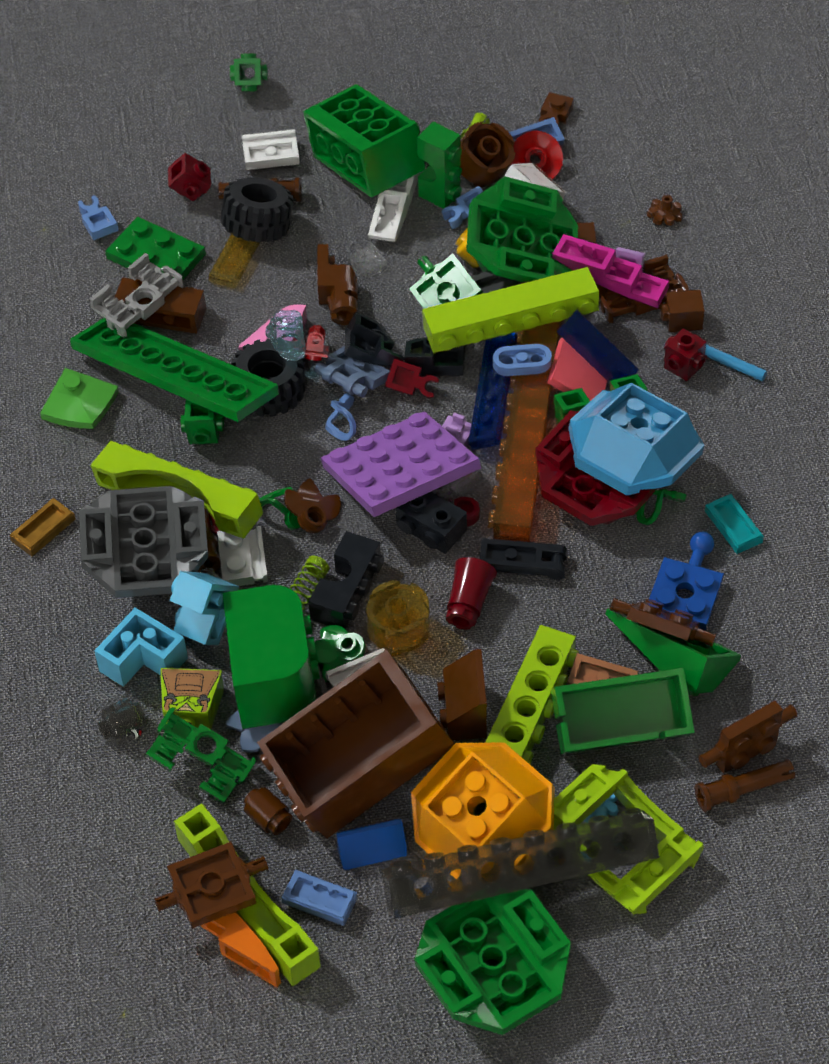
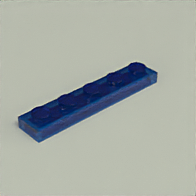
[468,332,518,450]

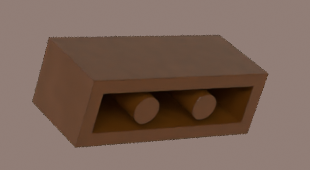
[115,277,206,334]

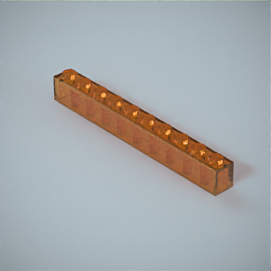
[488,321,561,542]

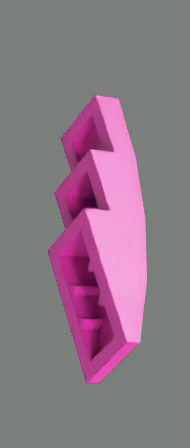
[552,234,669,308]

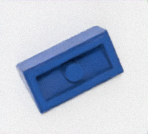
[336,819,407,870]

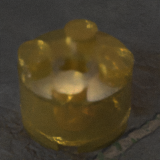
[366,580,430,656]

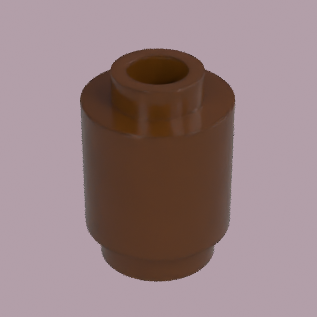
[244,787,293,836]

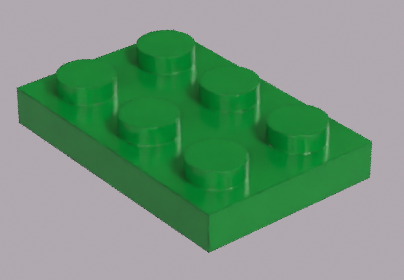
[105,216,206,280]

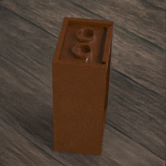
[257,649,455,839]

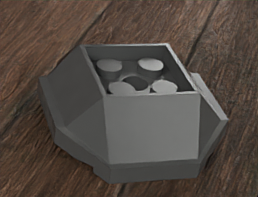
[79,486,208,598]

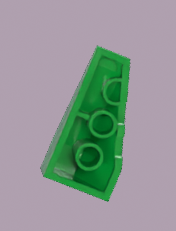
[605,608,741,696]

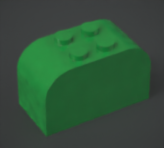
[223,585,320,729]

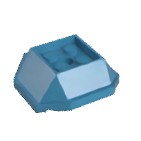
[568,383,705,495]

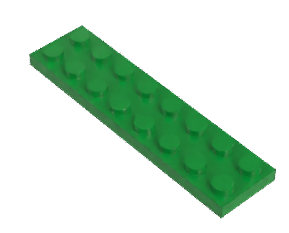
[70,317,279,422]

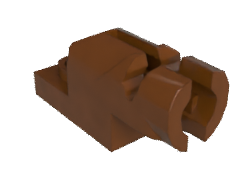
[317,244,358,325]

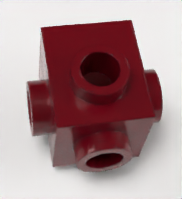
[168,153,211,202]
[664,328,707,381]

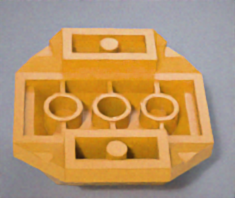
[411,742,555,887]

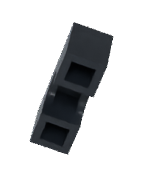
[308,531,384,629]

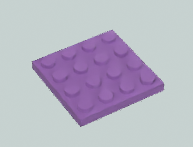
[321,411,481,517]

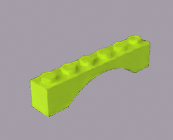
[90,441,263,539]
[174,803,321,987]

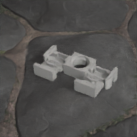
[90,253,184,337]

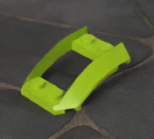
[552,764,704,914]

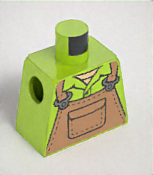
[160,668,224,729]

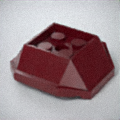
[535,410,658,526]

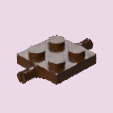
[610,598,717,647]
[698,701,798,774]
[154,842,269,929]

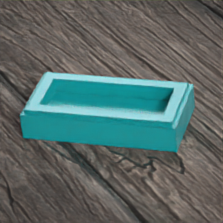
[704,494,764,554]

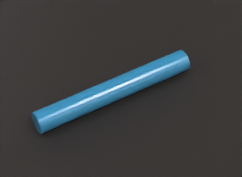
[705,345,767,382]

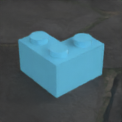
[170,571,239,645]
[94,607,188,687]

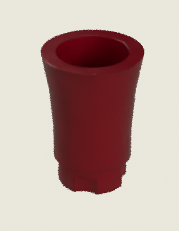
[446,557,497,630]

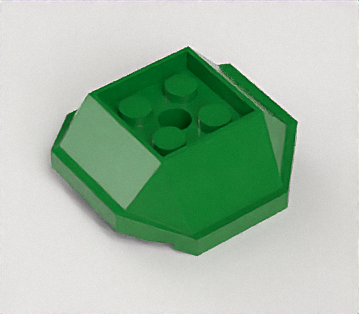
[466,176,578,283]
[415,887,571,1035]

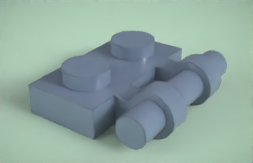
[314,346,390,398]

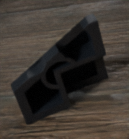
[344,311,404,366]
[404,337,465,376]

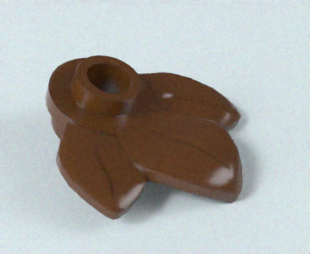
[284,478,341,533]

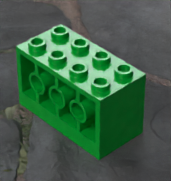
[303,84,425,198]

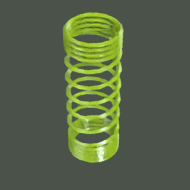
[289,555,330,610]

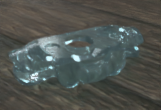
[265,310,306,361]

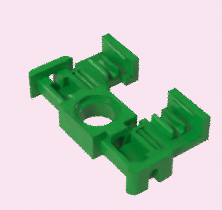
[146,707,256,805]

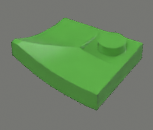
[40,368,119,429]

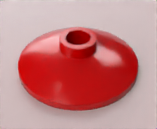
[510,131,563,179]

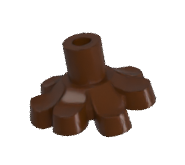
[647,195,683,226]

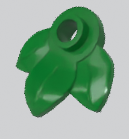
[311,625,366,683]

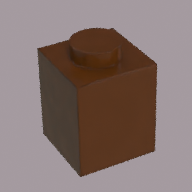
[660,290,705,332]

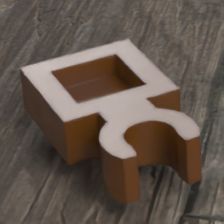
[539,92,574,126]

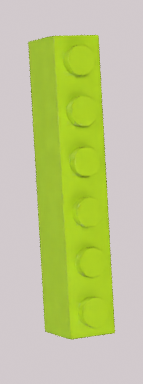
[422,267,599,353]

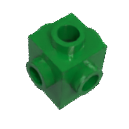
[230,53,268,92]
[181,400,224,445]

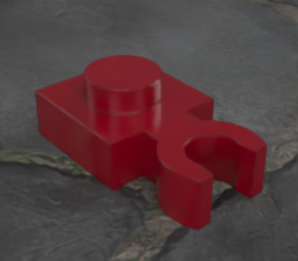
[385,359,440,398]

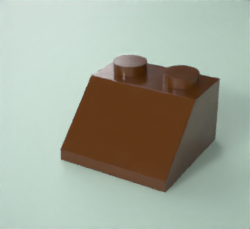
[437,649,487,740]

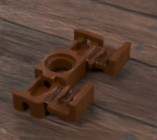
[596,254,689,323]

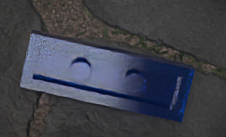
[557,310,639,383]

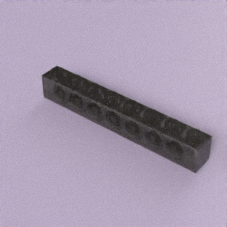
[381,808,659,919]

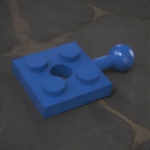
[649,531,724,631]

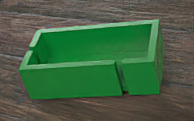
[551,668,695,754]

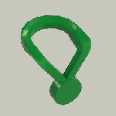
[259,487,301,530]
[636,489,687,525]

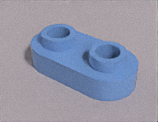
[493,344,552,376]

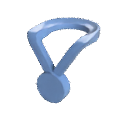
[325,393,357,441]

